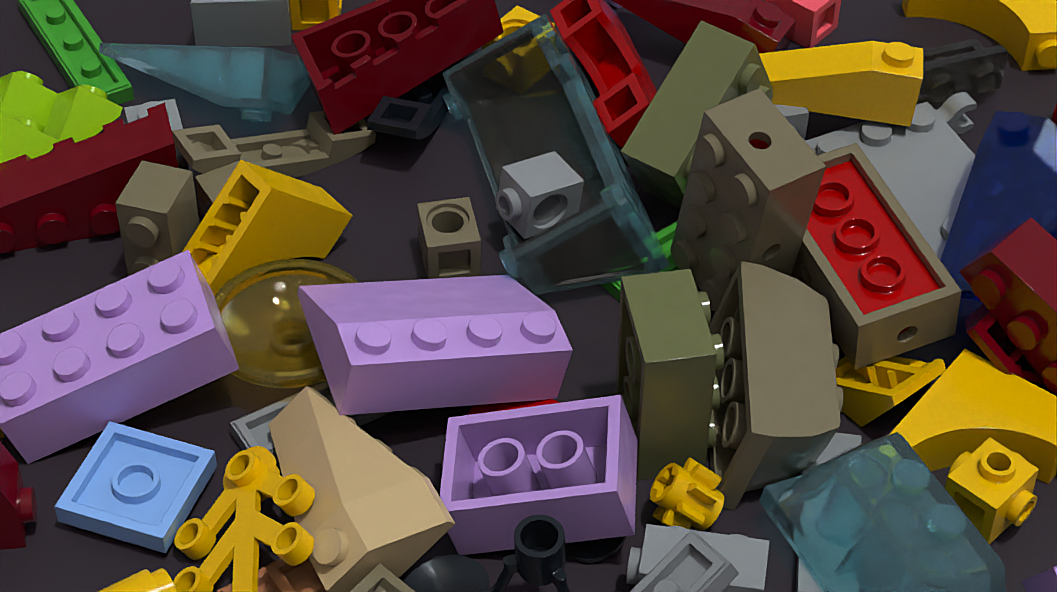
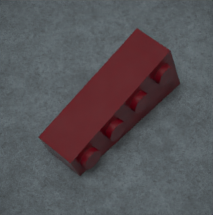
[291,0,504,135]

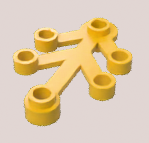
[173,446,315,592]

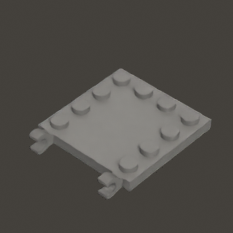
[805,92,1057,272]

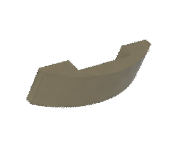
[172,111,376,178]

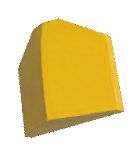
[835,356,946,427]

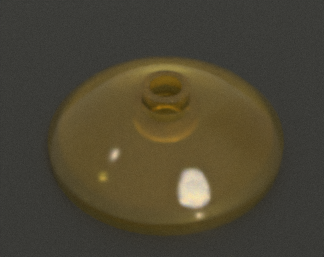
[214,259,360,388]

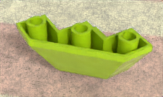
[0,71,123,163]

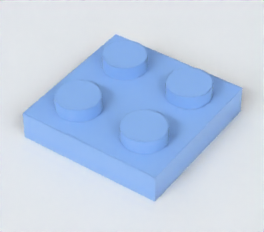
[54,421,217,553]

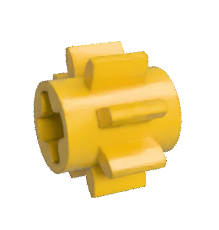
[650,458,724,531]

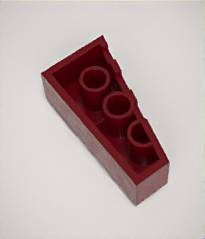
[0,102,178,254]
[959,217,1057,396]

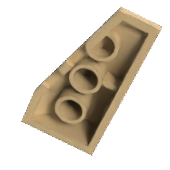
[268,386,456,592]

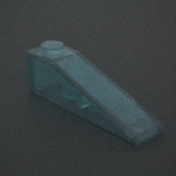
[99,43,310,123]

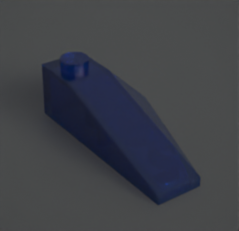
[940,111,1057,301]

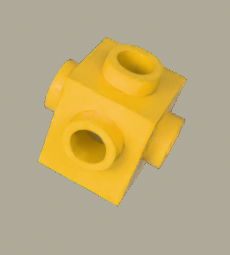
[939,437,1039,547]

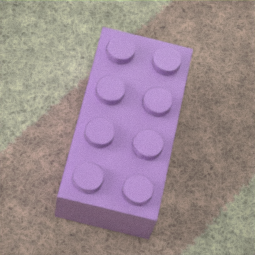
[0,250,239,464]

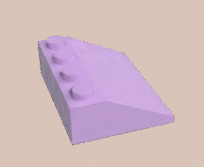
[297,275,573,416]

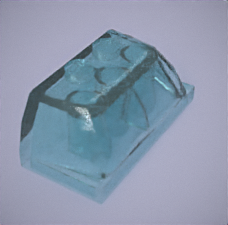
[759,432,1006,592]

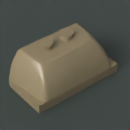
[709,261,844,510]

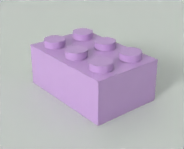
[440,395,638,555]

